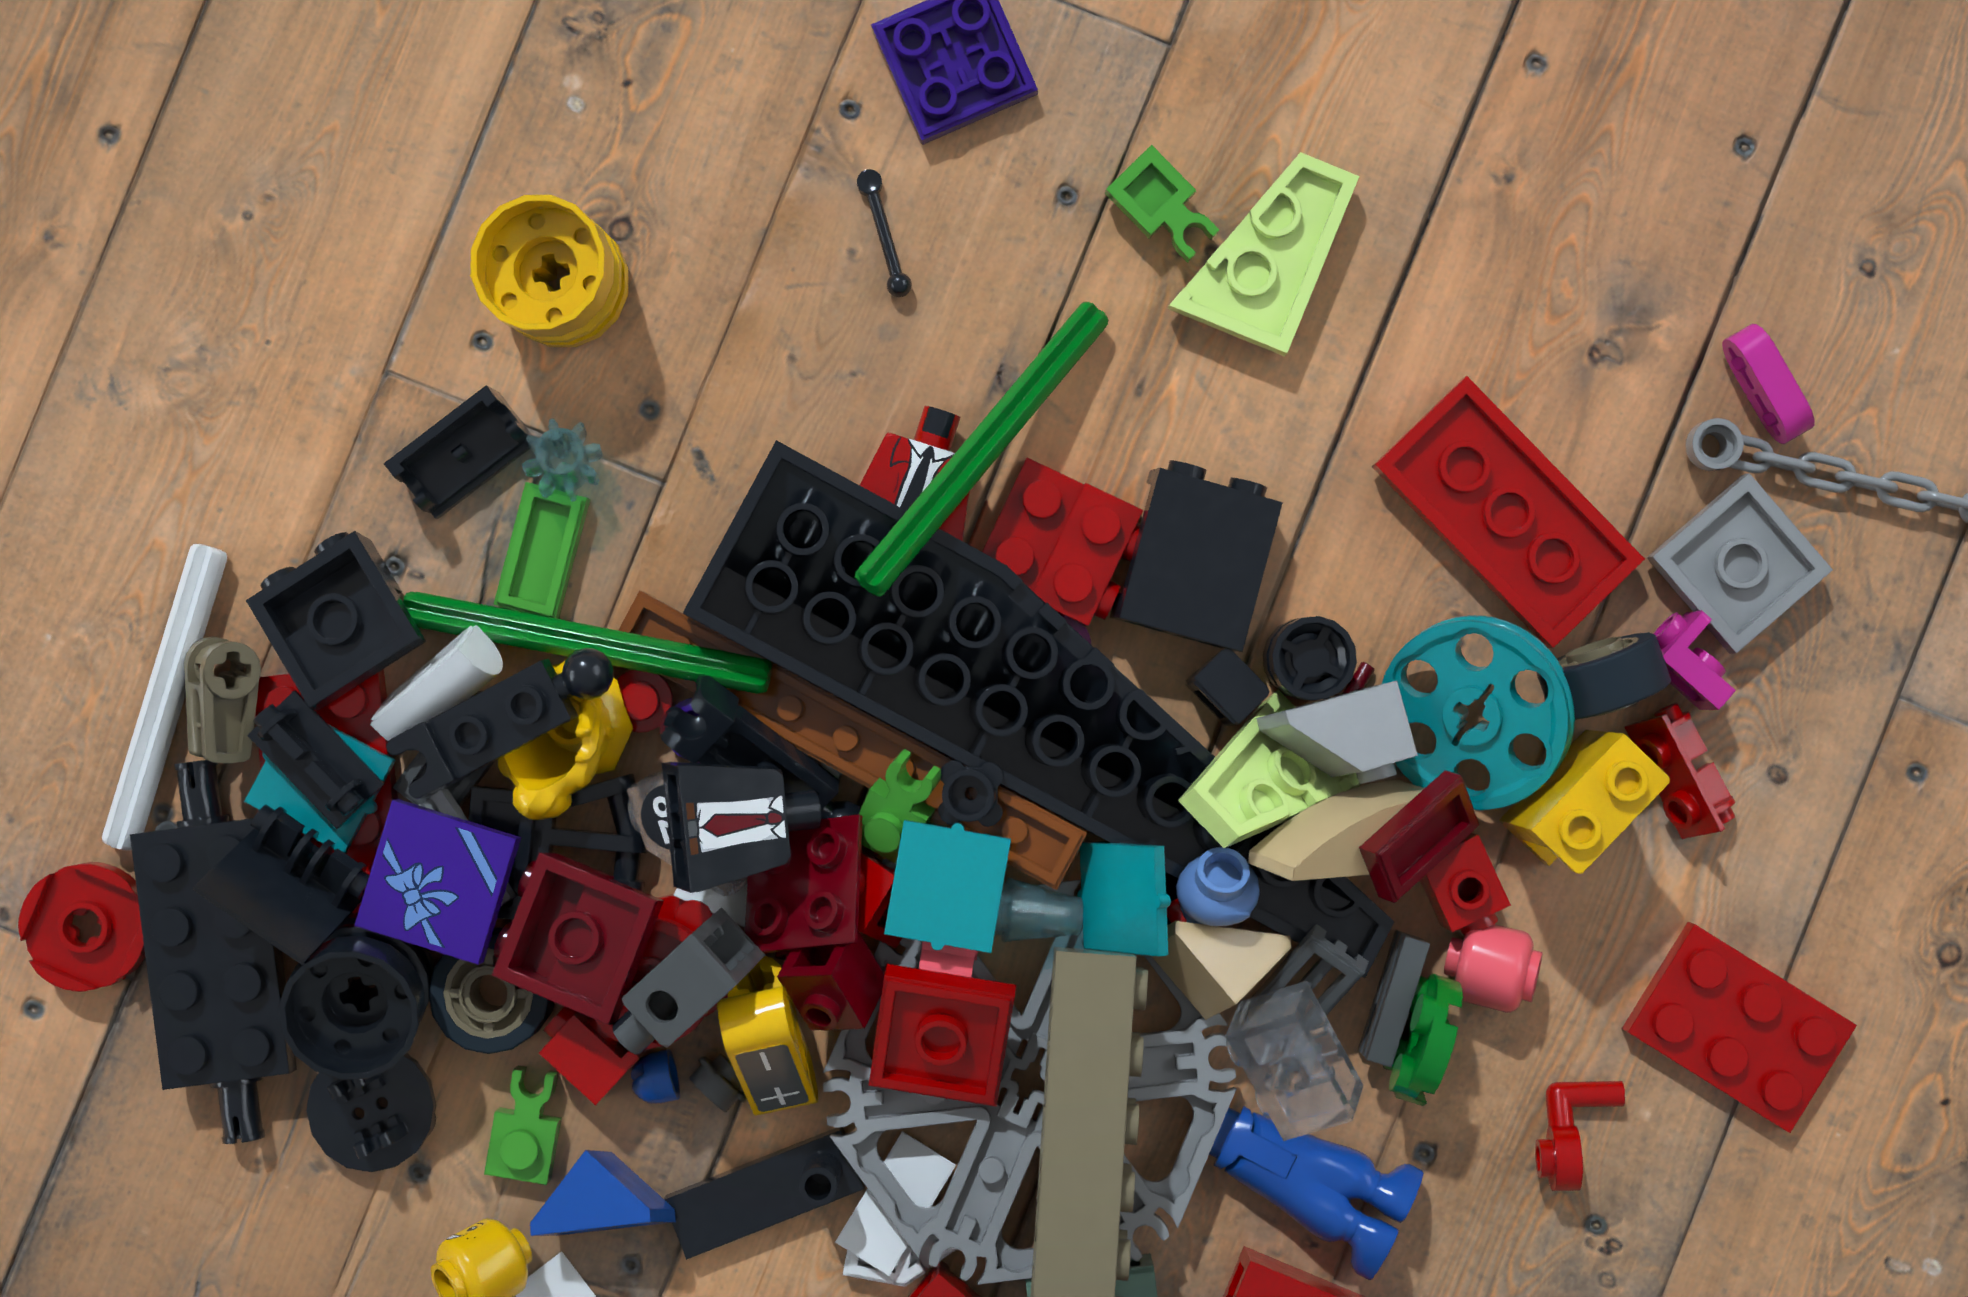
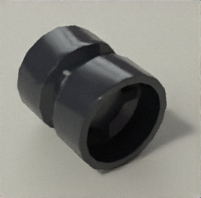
[1262,616,1357,700]

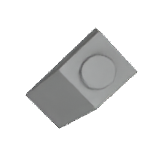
[1256,681,1418,784]

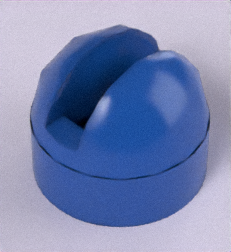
[631,1049,680,1104]

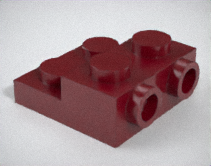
[492,852,664,1025]

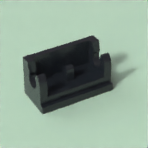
[383,385,538,519]

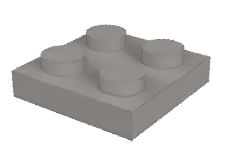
[1646,473,1833,654]

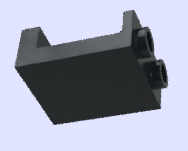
[1109,460,1283,652]

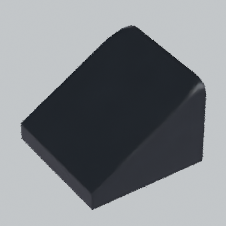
[1186,648,1270,726]

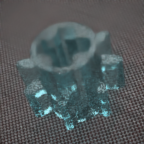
[522,419,604,502]

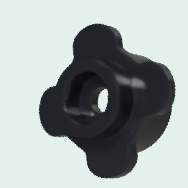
[938,760,1004,827]

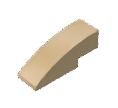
[1248,780,1424,881]

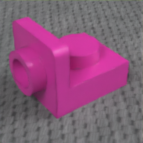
[1653,610,1736,710]

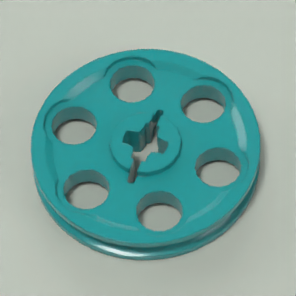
[1382,615,1575,810]

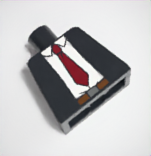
[662,762,821,893]

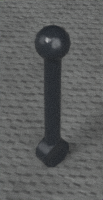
[857,169,912,297]

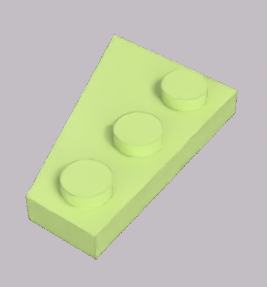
[1167,152,1359,356]
[1178,689,1361,848]

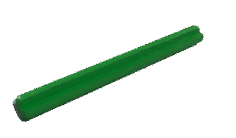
[855,302,1109,597]
[403,591,772,694]

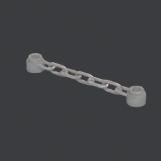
[1685,418,1968,523]

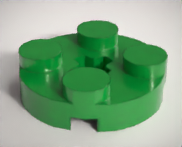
[1383,974,1463,1106]

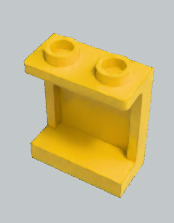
[1499,730,1670,874]

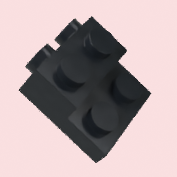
[246,531,426,711]

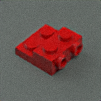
[982,457,1143,627]

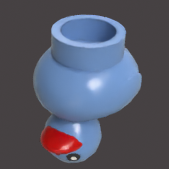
[1167,847,1260,926]

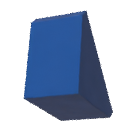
[530,1150,676,1236]

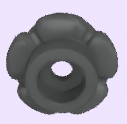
[689,1053,747,1112]

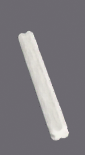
[102,544,227,851]

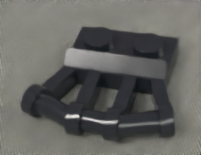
[468,773,649,920]

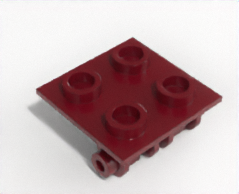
[745,814,863,960]

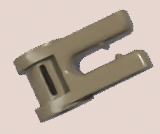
[184,636,261,764]

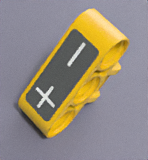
[717,956,819,1116]

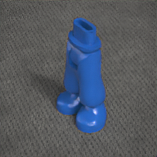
[1209,1106,1424,1280]

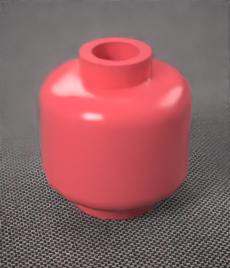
[1444,924,1543,1013]

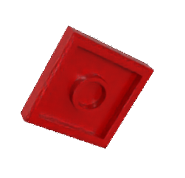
[869,964,1016,1107]

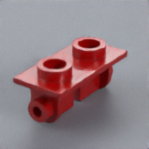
[1625,703,1736,839]

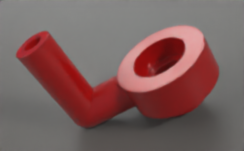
[1535,1081,1625,1191]

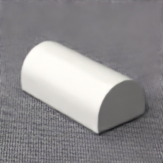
[370,625,503,741]

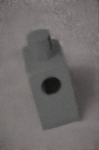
[612,907,765,1054]

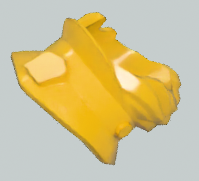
[498,658,633,820]

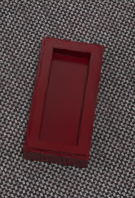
[1359,770,1479,903]

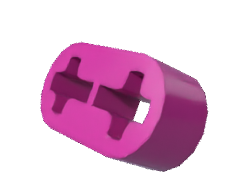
[1722,324,1815,444]

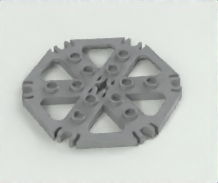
[823,880,1236,1285]

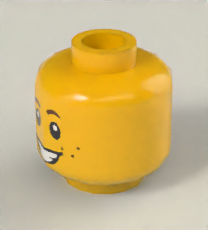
[431,1218,532,1297]

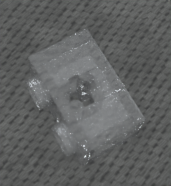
[1225,981,1364,1141]

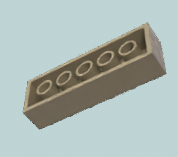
[1030,947,1148,1297]

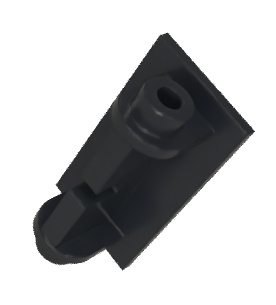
[247,690,385,829]

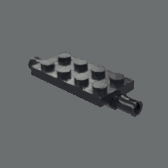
[130,760,297,1144]

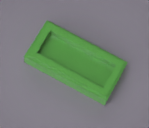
[493,482,590,619]

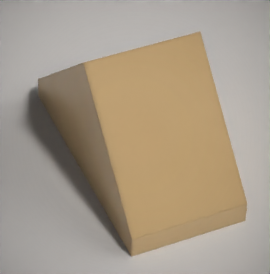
[1152,921,1291,1020]

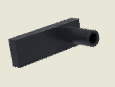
[664,1127,865,1260]

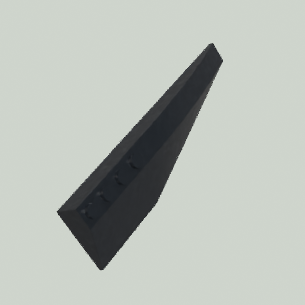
[683,440,1394,978]

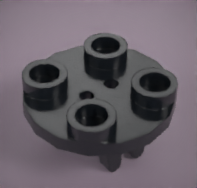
[306,1052,436,1172]

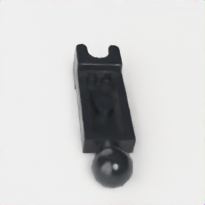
[386,648,614,799]
[660,675,861,819]

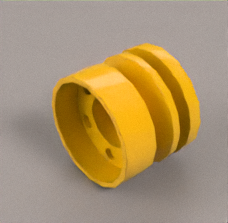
[470,195,629,347]

